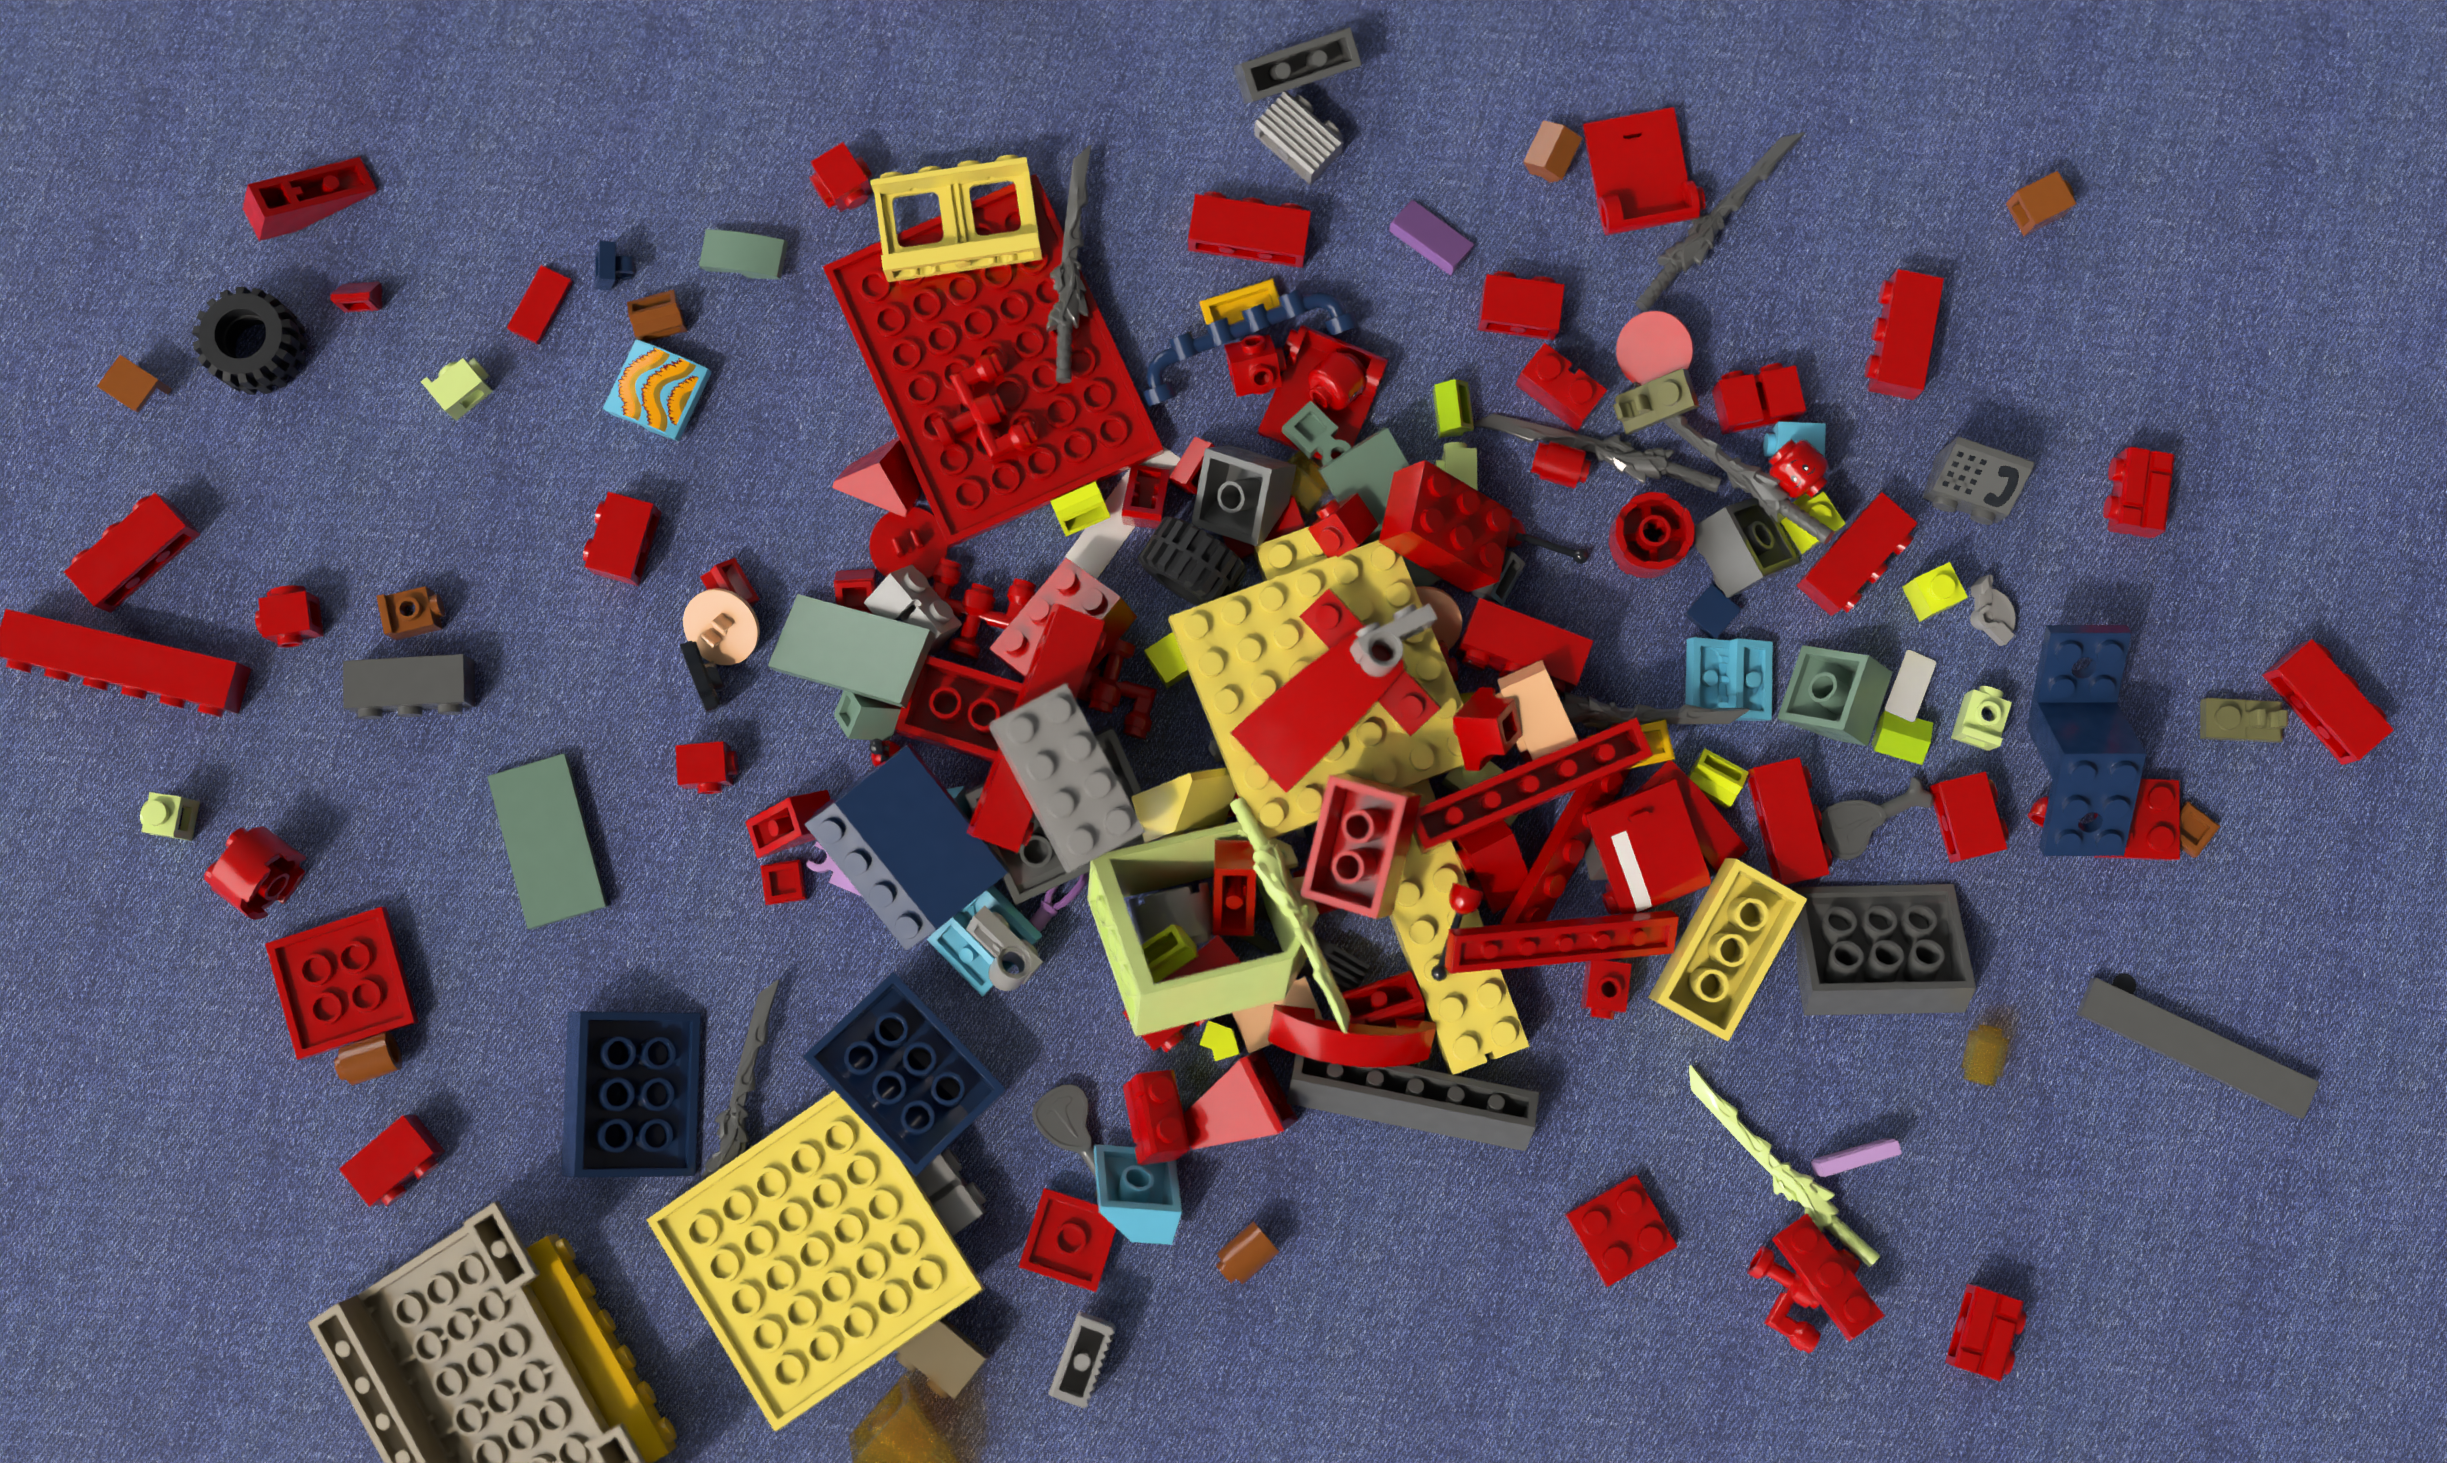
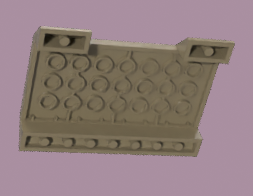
[308,1201,645,1463]

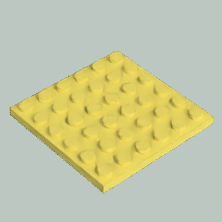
[1168,540,1464,841]
[646,1091,985,1432]

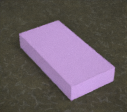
[1811,1138,1902,1177]

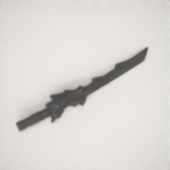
[1635,132,1805,312]
[1046,145,1091,383]
[1634,382,1834,544]
[1473,414,1721,493]
[1560,692,1750,732]
[702,980,780,1179]

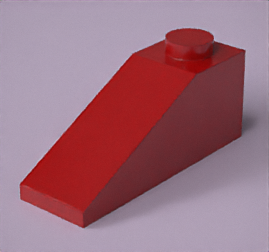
[243,157,377,241]
[1635,760,1749,874]

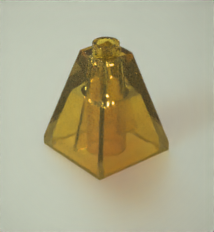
[848,1374,962,1463]

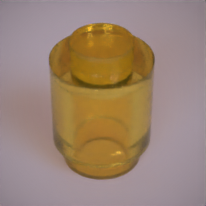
[1961,1025,2010,1087]

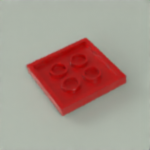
[265,906,419,1060]

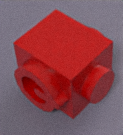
[809,142,873,213]
[255,585,324,648]

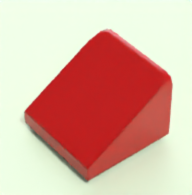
[330,282,382,313]
[834,569,877,614]

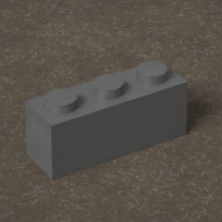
[1233,27,1362,104]
[343,654,475,720]

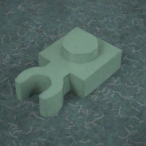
[1282,401,1351,465]

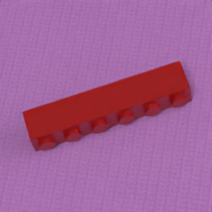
[967,604,1107,853]
[0,609,251,718]
[1413,717,1653,854]

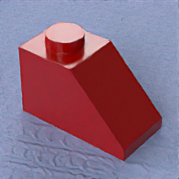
[745,790,831,859]

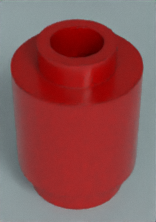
[1530,441,1591,489]

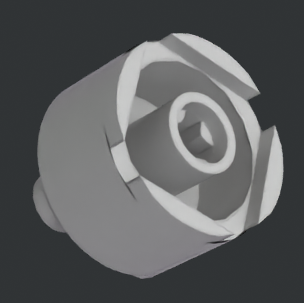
[1128,882,1213,945]

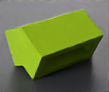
[1433,379,1474,438]
[1871,710,1933,765]

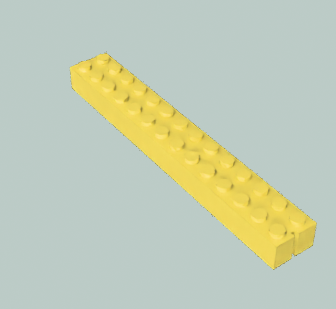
[1254,526,1529,1075]

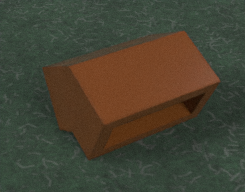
[1523,120,1582,183]
[627,289,687,342]

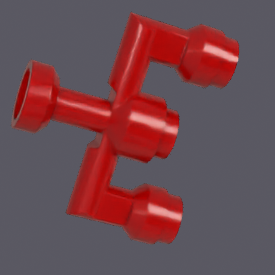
[931,352,1038,461]
[932,558,1037,660]
[1075,639,1157,740]
[1747,1245,1860,1354]

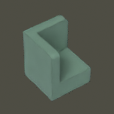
[834,690,902,741]

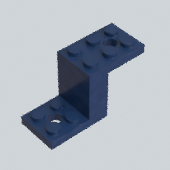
[2027,625,2146,856]

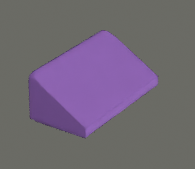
[1389,200,1474,276]

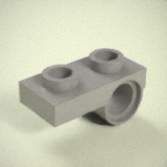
[1350,603,1437,677]
[966,906,1043,991]

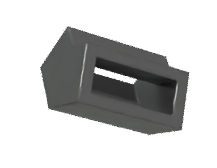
[1471,550,1526,606]

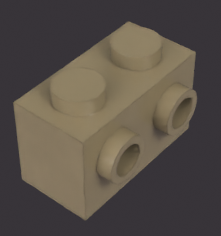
[895,1317,991,1399]

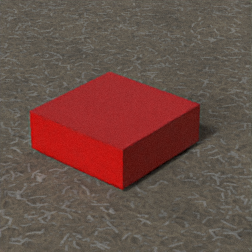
[760,859,807,906]

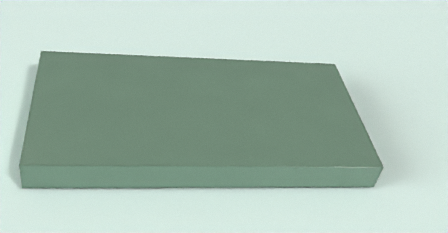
[1318,427,1441,587]
[768,594,936,708]
[487,753,609,930]

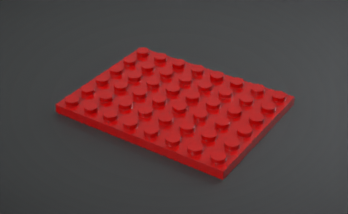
[822,174,1164,548]

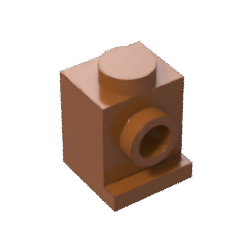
[376,586,445,641]

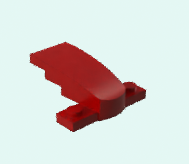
[1230,588,1442,793]

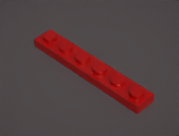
[1501,723,1630,925]
[1445,910,1679,974]

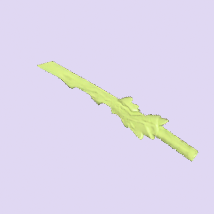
[1230,797,1350,1033]
[1689,1065,1880,1267]

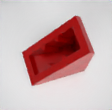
[1122,465,1170,529]

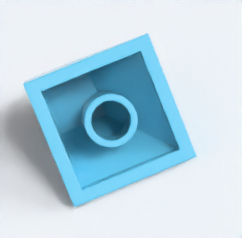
[1094,1144,1182,1245]

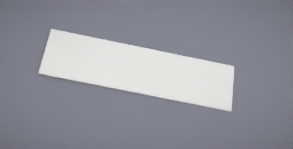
[1065,446,1181,579]

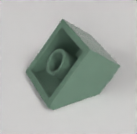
[1777,645,1893,746]

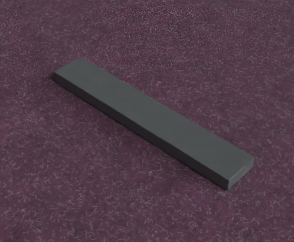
[2076,978,2319,1119]

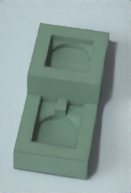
[699,229,788,280]

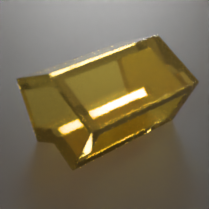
[1287,450,1330,515]

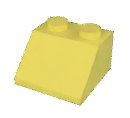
[1131,767,1236,843]

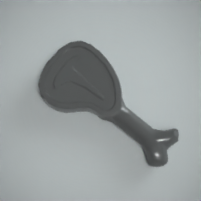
[1818,777,1935,861]
[1031,1084,1098,1199]

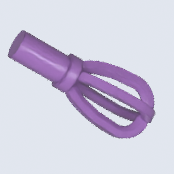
[1029,873,1088,932]

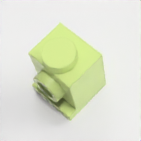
[421,358,493,421]
[1435,442,1478,491]
[1951,686,2012,751]
[140,792,200,841]

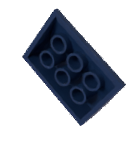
[804,743,1010,951]
[802,971,1006,1176]
[561,1011,700,1178]

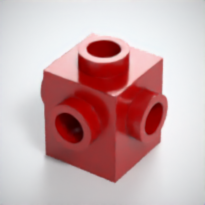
[1224,334,1286,397]

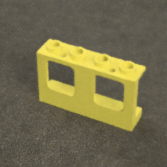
[870,155,1042,282]

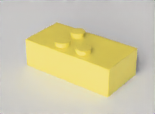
[1648,858,1807,1041]

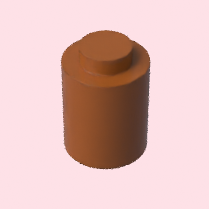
[334,1031,402,1086]
[1215,1221,1280,1285]

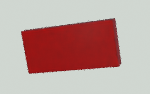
[507,265,573,345]

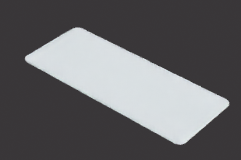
[1885,650,1936,722]

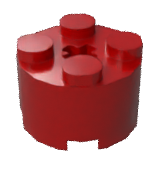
[1608,492,1695,579]
[204,826,306,920]

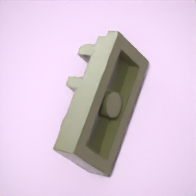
[1613,368,1700,435]
[2200,698,2288,743]

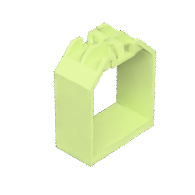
[1087,822,1319,1037]

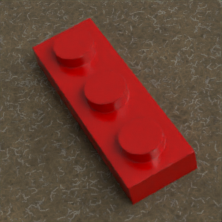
[1772,1213,1885,1342]

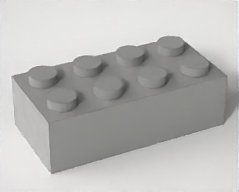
[989,684,1145,873]

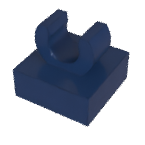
[594,240,634,291]

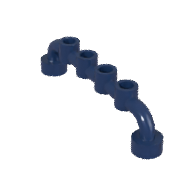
[1143,289,1359,407]

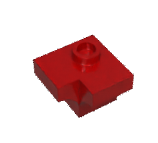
[1453,687,1523,771]

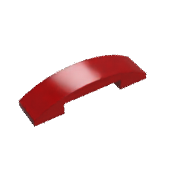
[1268,1004,1436,1067]

